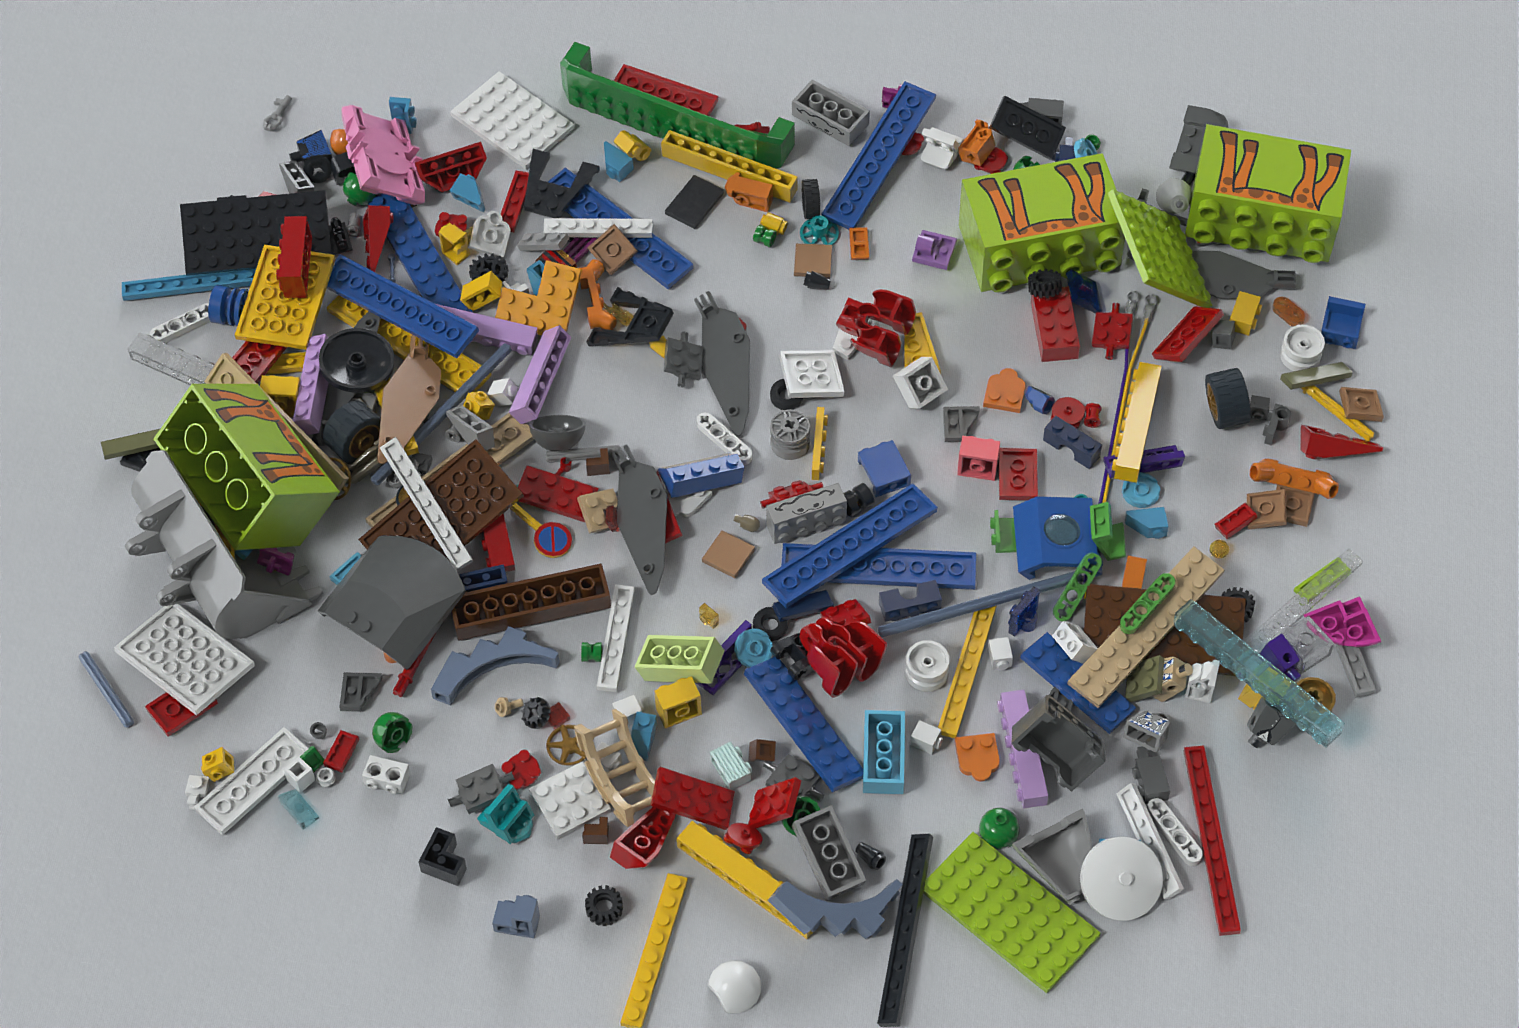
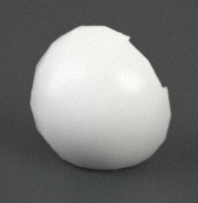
[708,960,761,1014]

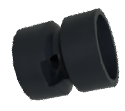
[843,483,875,517]

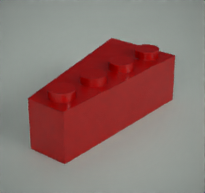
[480,514,515,572]

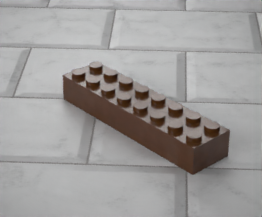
[452,563,611,641]

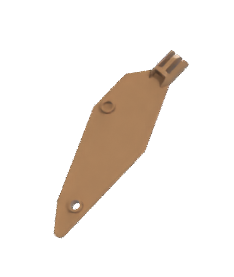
[377,335,441,464]

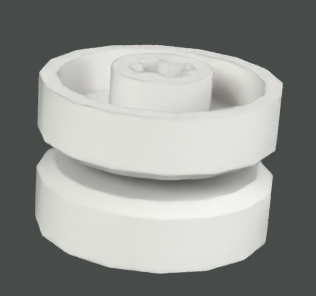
[1280,325,1325,371]
[905,640,949,692]

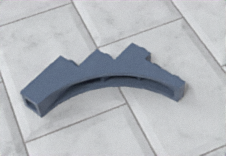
[431,626,560,706]
[767,879,903,939]

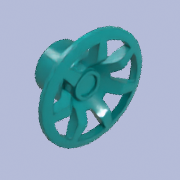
[800,216,839,245]

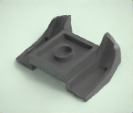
[1169,105,1228,174]

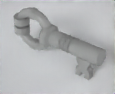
[263,95,292,131]

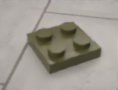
[1125,655,1165,703]

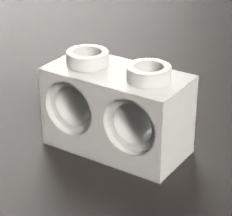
[1052,621,1098,664]
[362,755,411,794]

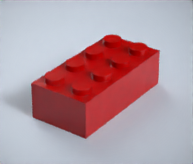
[276,216,312,298]
[1031,286,1080,362]

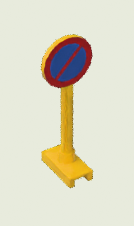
[509,503,572,558]

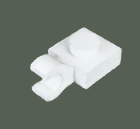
[185,775,210,810]

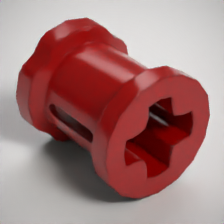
[1084,403,1102,428]

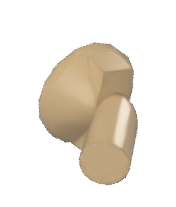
[495,697,524,717]

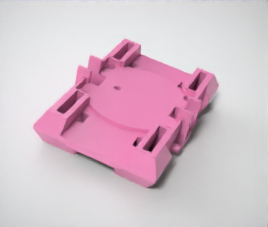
[342,105,425,205]

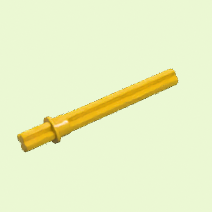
[1301,385,1374,441]

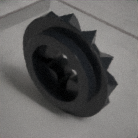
[303,154,332,183]
[521,697,551,729]

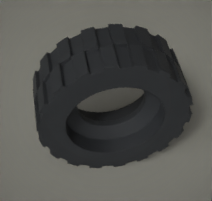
[801,179,820,219]

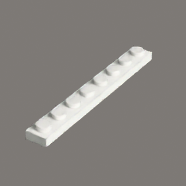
[380,437,473,572]

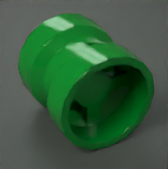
[753,225,777,248]
[581,642,602,662]

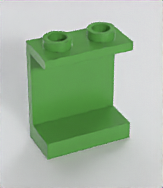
[1090,502,1126,561]
[990,510,1017,553]

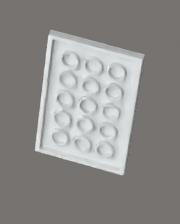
[450,71,575,170]
[114,604,255,715]

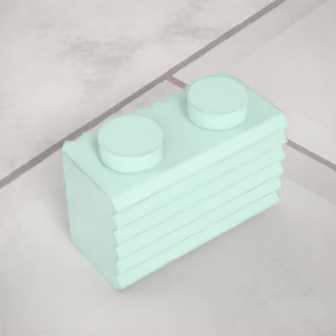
[710,742,752,790]

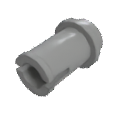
[346,213,362,236]

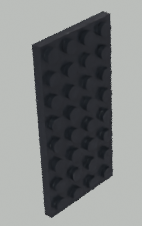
[180,190,332,276]

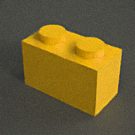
[460,271,503,311]
[1230,291,1262,336]

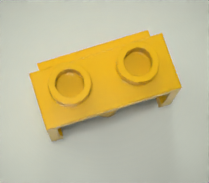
[439,223,470,265]

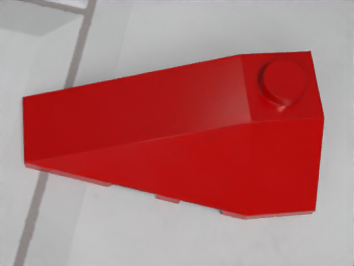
[363,205,393,272]
[610,807,676,869]

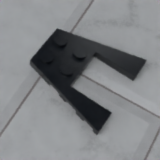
[524,148,600,218]
[586,287,674,346]

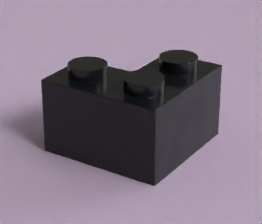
[418,827,467,886]

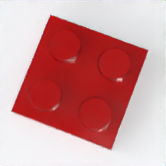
[820,599,871,630]

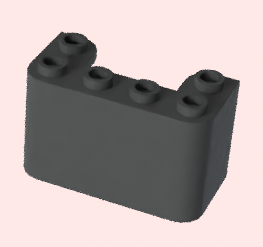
[1012,695,1106,792]

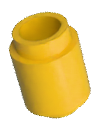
[760,212,788,235]

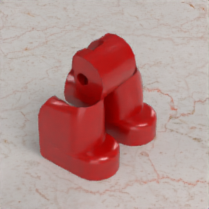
[836,289,916,368]
[800,616,887,698]

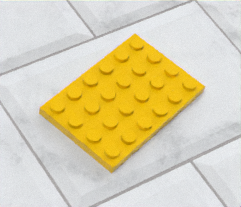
[234,245,336,350]

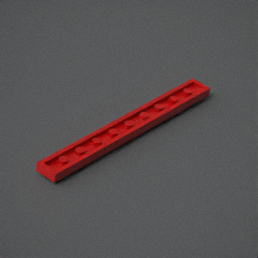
[1183,745,1241,936]

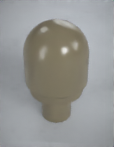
[733,514,760,532]

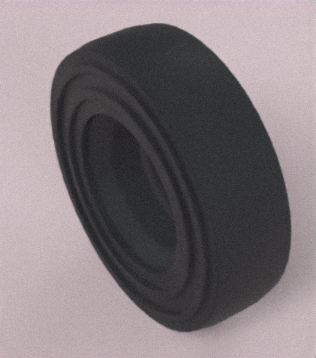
[770,379,803,410]
[753,607,788,641]

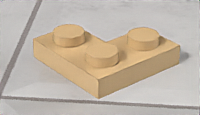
[577,488,618,534]

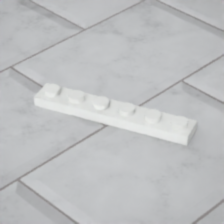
[543,218,653,238]
[597,585,635,692]
[1116,783,1184,900]

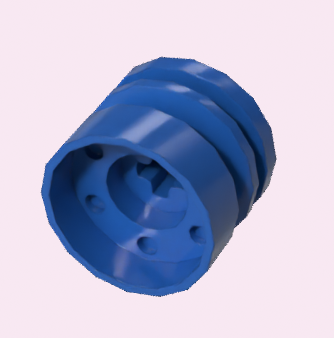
[208,285,249,326]

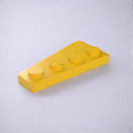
[904,312,941,374]

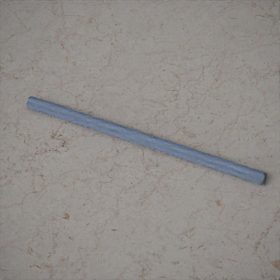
[371,343,512,486]
[878,571,1083,638]

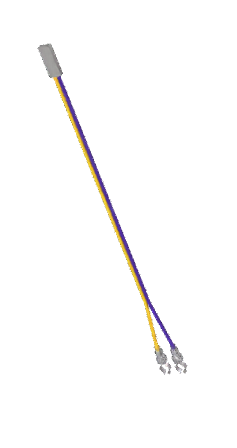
[1072,290,1156,631]

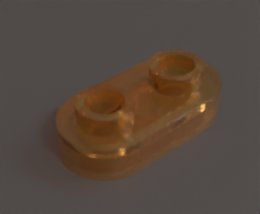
[1272,297,1305,327]

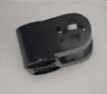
[331,152,356,185]
[770,633,815,680]

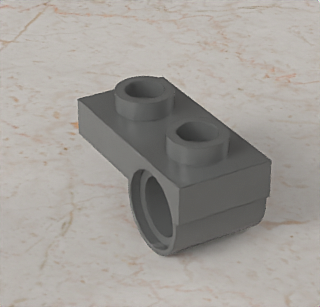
[1262,403,1291,445]

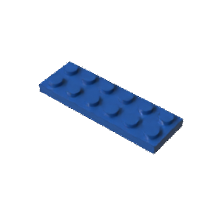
[1020,632,1136,734]

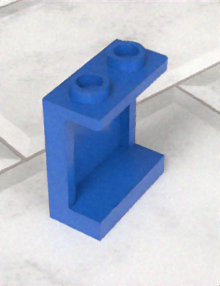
[1321,296,1366,349]
[858,440,911,497]

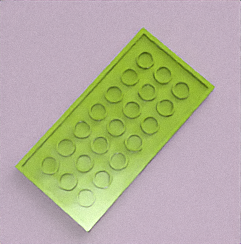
[923,832,1101,993]

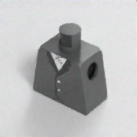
[1247,697,1297,748]

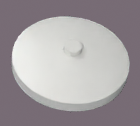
[1080,837,1163,921]

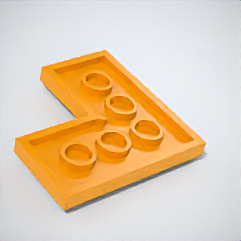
[495,260,582,335]

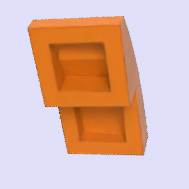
[849,227,869,260]

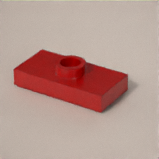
[1214,503,1258,539]
[323,730,360,773]

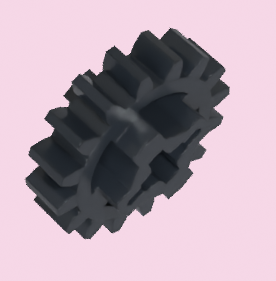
[469,253,509,282]

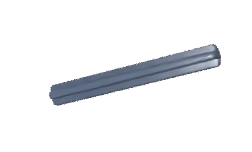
[79,651,134,728]

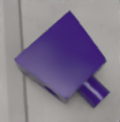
[1258,634,1301,683]

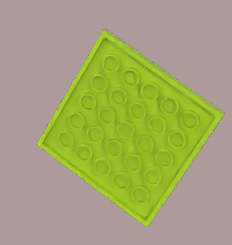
[1107,189,1213,308]

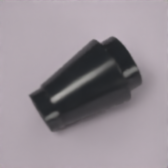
[803,271,831,290]
[855,842,886,870]

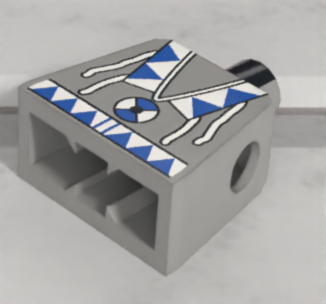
[1123,711,1170,753]

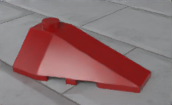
[1300,424,1383,459]

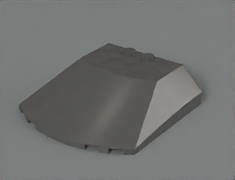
[318,536,466,670]

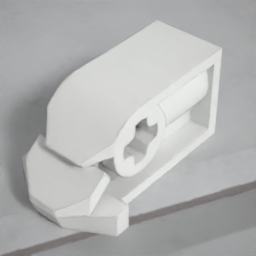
[1185,660,1220,703]

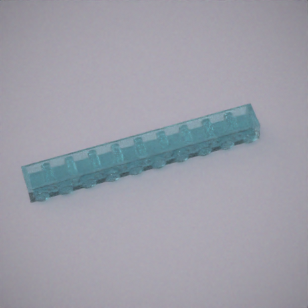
[1173,599,1345,748]

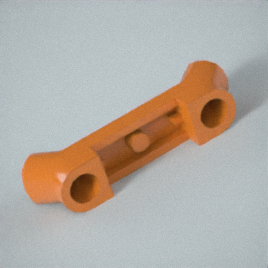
[579,259,617,330]
[1249,458,1339,499]

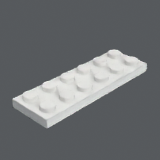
[194,727,309,835]

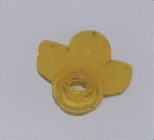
[603,302,634,327]

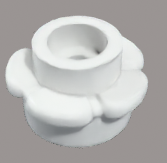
[316,768,336,787]

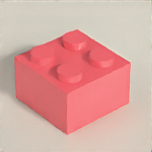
[957,436,1000,481]

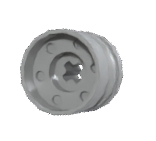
[770,409,810,460]

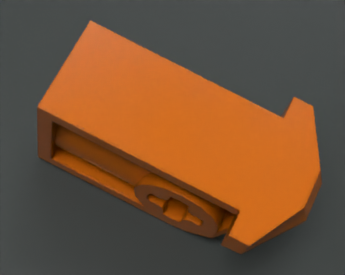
[958,119,996,166]
[725,172,774,212]
[1122,555,1147,589]

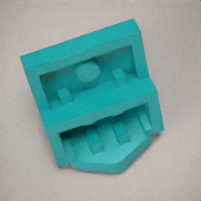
[477,784,535,844]

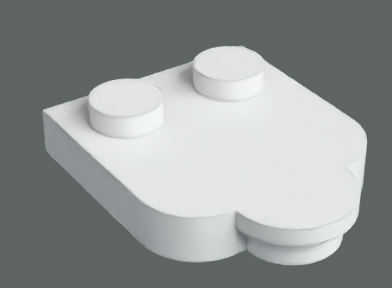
[468,211,510,259]
[665,489,712,517]

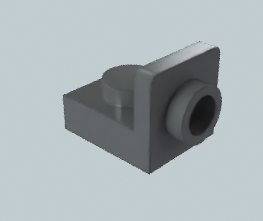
[1250,395,1270,420]

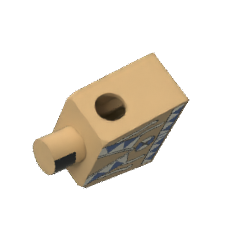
[1152,657,1193,702]

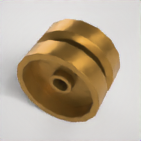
[1288,677,1336,729]

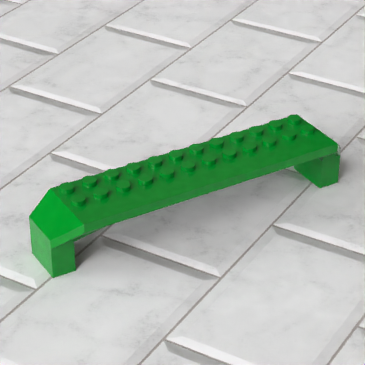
[560,42,795,169]

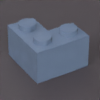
[492,895,540,939]

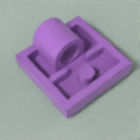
[912,230,957,270]

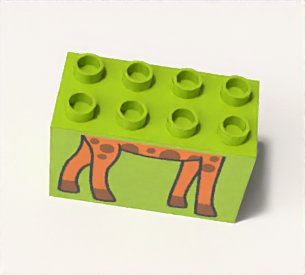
[1185,124,1351,263]
[958,153,1125,293]
[154,384,340,550]

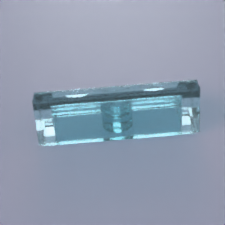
[278,789,319,830]

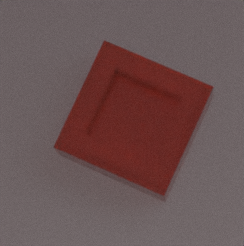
[606,505,619,532]
[548,702,570,729]

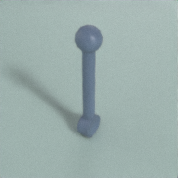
[388,254,396,283]

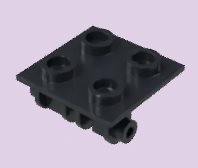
[329,217,353,255]

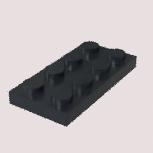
[989,96,1066,160]

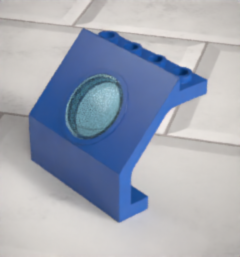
[1013,496,1103,580]

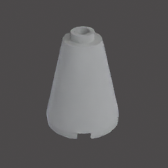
[1156,178,1192,214]

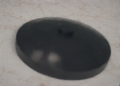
[319,328,394,393]

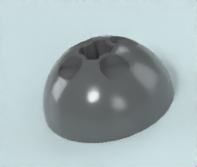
[529,415,586,452]

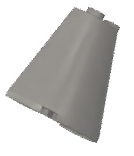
[1012,808,1093,905]

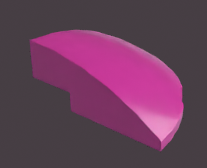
[1304,596,1381,647]

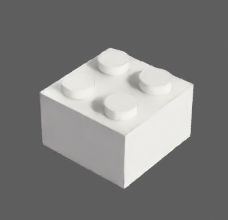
[893,357,948,409]

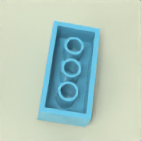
[863,710,905,794]

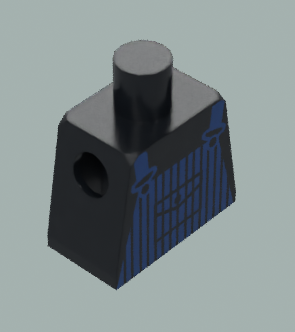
[289,130,332,169]

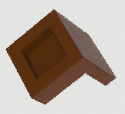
[586,448,610,476]
[748,739,776,762]
[582,817,609,844]

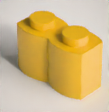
[613,130,652,161]

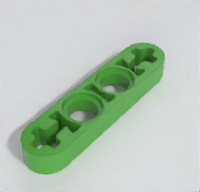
[1053,553,1102,622]
[1120,573,1175,634]

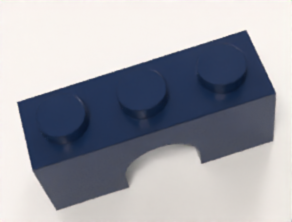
[1043,415,1102,469]
[879,580,942,622]

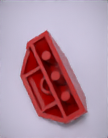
[414,141,487,193]

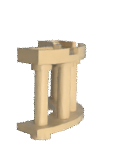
[574,709,655,827]

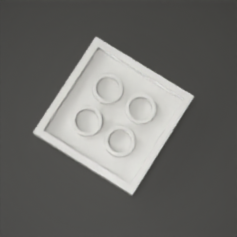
[779,350,844,398]
[529,762,611,840]

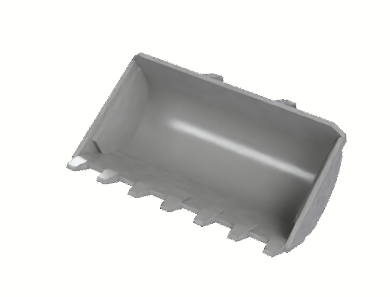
[125,450,324,639]

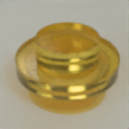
[1209,539,1229,558]

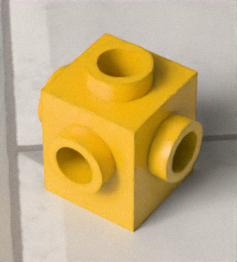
[463,391,495,420]
[201,747,234,782]

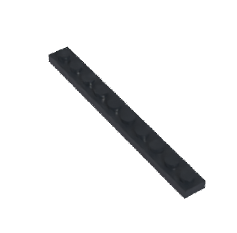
[877,833,933,1027]

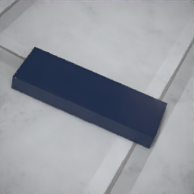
[772,590,834,622]

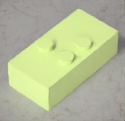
[635,635,724,683]

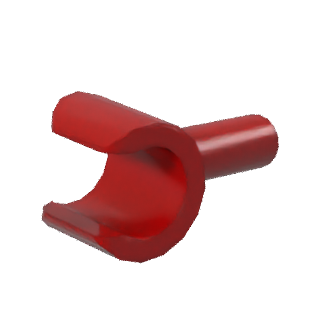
[555,457,572,476]

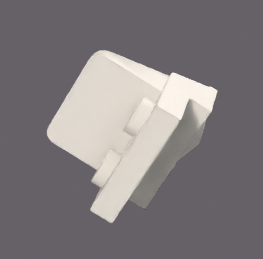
[921,127,964,170]

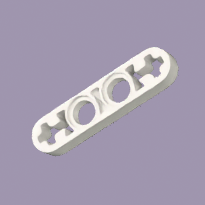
[150,303,210,345]
[696,413,752,465]
[1147,798,1202,866]

